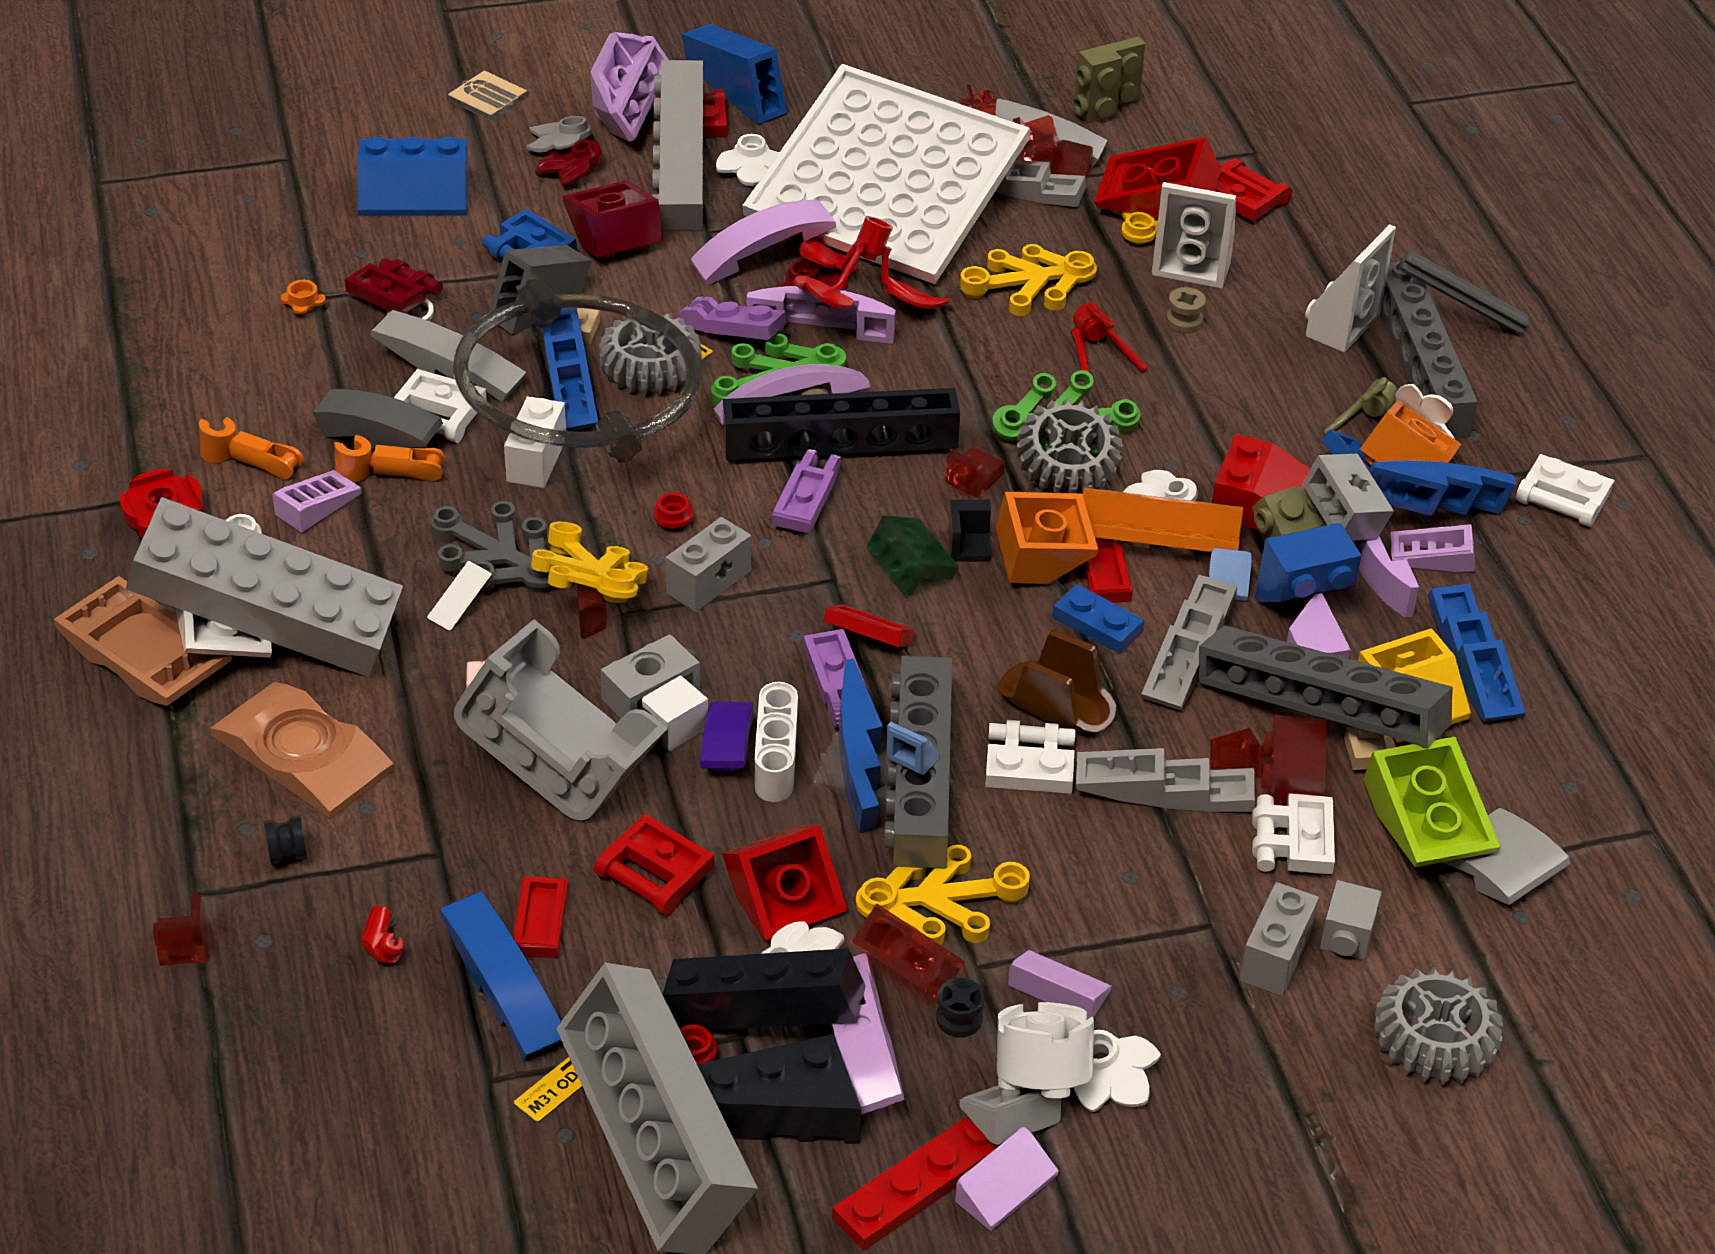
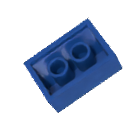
[357,137,470,216]

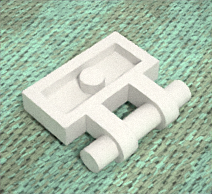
[985,720,1075,794]
[1252,793,1335,874]

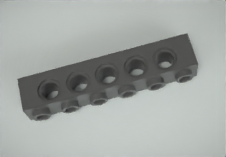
[1380,261,1478,438]
[1199,625,1453,747]
[885,656,952,868]

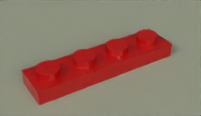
[832,1116,1002,1251]

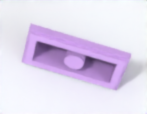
[1008,950,1112,1020]
[955,1127,1059,1231]

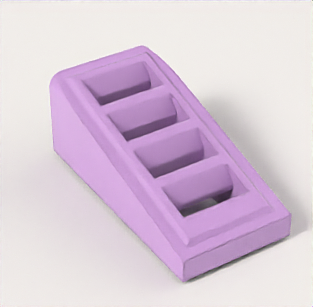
[272,470,362,533]
[1391,524,1476,572]

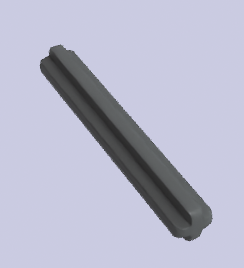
[1400,251,1529,334]

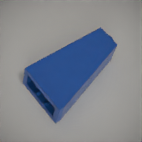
[682,24,787,124]

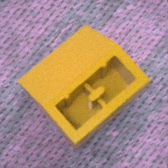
[1358,628,1471,743]

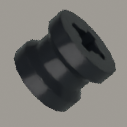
[264,815,307,865]
[936,978,985,1038]

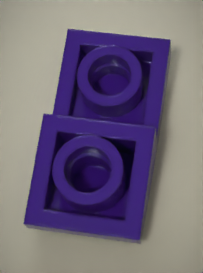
[700,702,754,773]

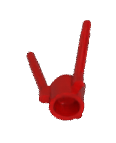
[1070,301,1147,372]

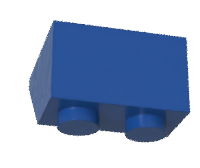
[1255,523,1362,602]

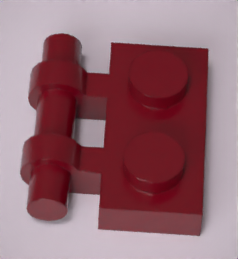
[344,258,443,313]

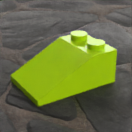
[1363,737,1501,867]

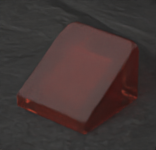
[1050,140,1093,178]
[577,583,607,639]
[1210,728,1263,778]

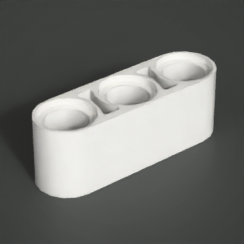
[755,682,798,802]

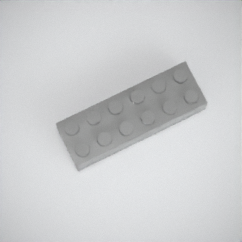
[126,497,403,677]
[556,963,758,1254]

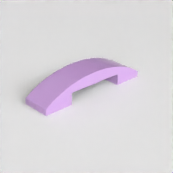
[691,200,836,286]
[746,286,895,344]
[714,364,870,425]
[1354,536,1419,617]

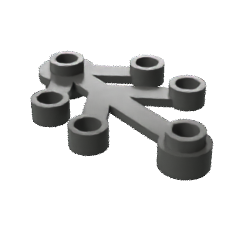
[430,501,554,593]

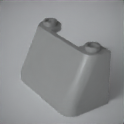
[454,619,668,820]

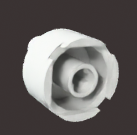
[997,1002,1094,1098]

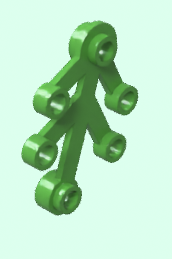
[711,333,846,407]
[992,370,1140,458]

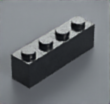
[662,948,866,1030]

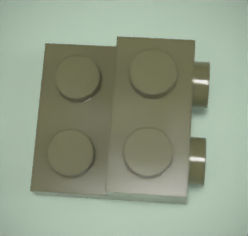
[1072,37,1146,123]
[1252,485,1357,548]

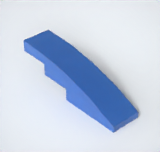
[539,306,599,432]
[1369,460,1516,516]
[1427,584,1525,722]
[838,658,883,833]
[439,891,563,1061]

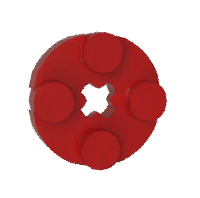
[120,469,203,538]

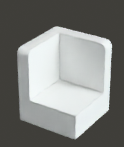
[642,675,708,751]

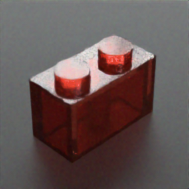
[1260,715,1326,806]
[851,903,965,999]

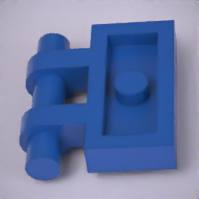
[482,209,577,261]

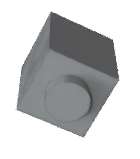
[1320,880,1382,960]

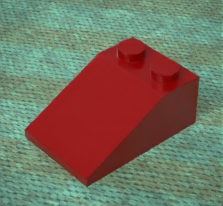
[1094,137,1222,218]
[1212,434,1310,530]

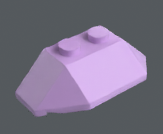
[590,32,669,142]

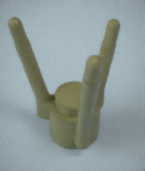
[1324,377,1398,435]

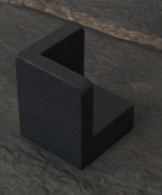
[948,499,991,562]

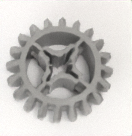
[599,311,701,396]
[1016,398,1123,493]
[1374,967,1503,1086]

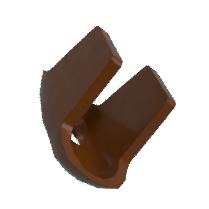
[998,629,1116,734]

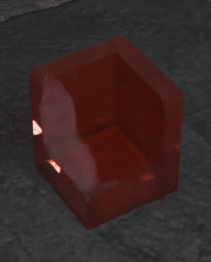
[1013,115,1063,162]
[153,892,207,966]

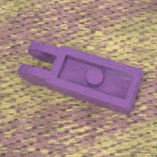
[679,296,787,340]
[772,449,841,534]
[802,629,864,728]

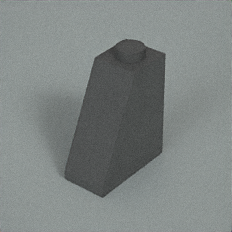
[487,245,592,334]

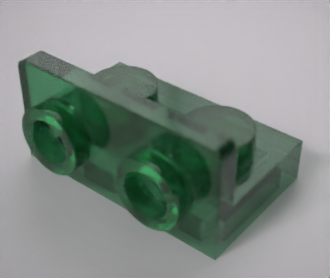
[867,515,959,595]

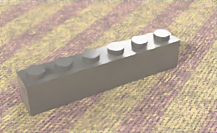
[652,60,703,231]

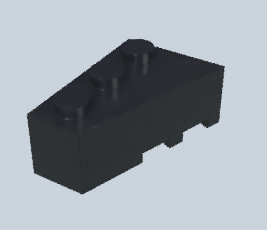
[697,1034,861,1144]

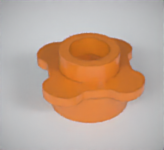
[281,280,326,314]

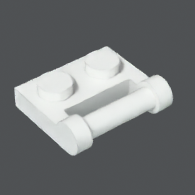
[394,369,487,443]
[1515,454,1614,528]

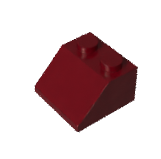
[562,180,662,259]

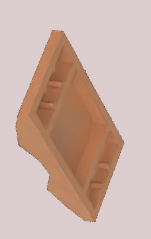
[54,576,232,706]
[210,682,394,819]

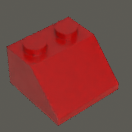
[722,824,848,941]

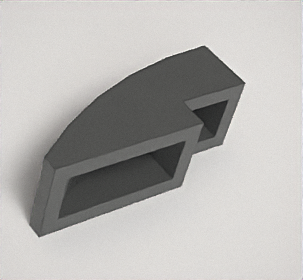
[312,389,443,448]

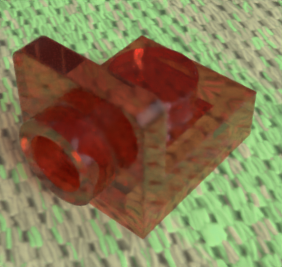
[945,447,1005,498]

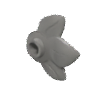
[526,116,592,153]

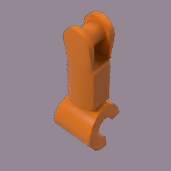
[199,417,304,480]
[334,435,445,483]

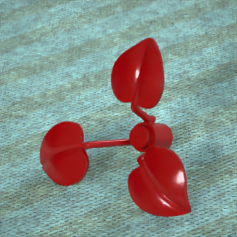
[793,216,950,309]

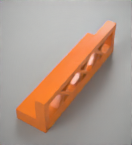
[1083,487,1243,552]

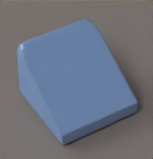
[1208,548,1252,601]
[887,722,940,775]

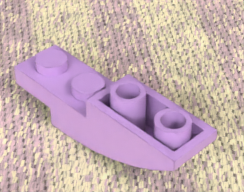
[832,952,905,1115]

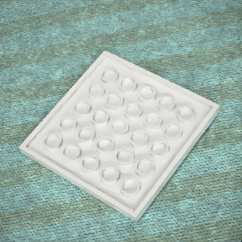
[743,64,1030,284]

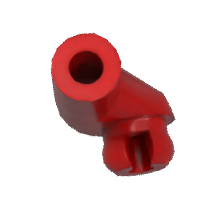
[361,906,404,964]

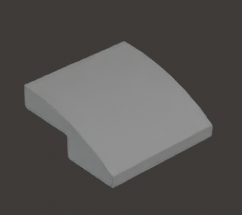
[1443,808,1570,905]

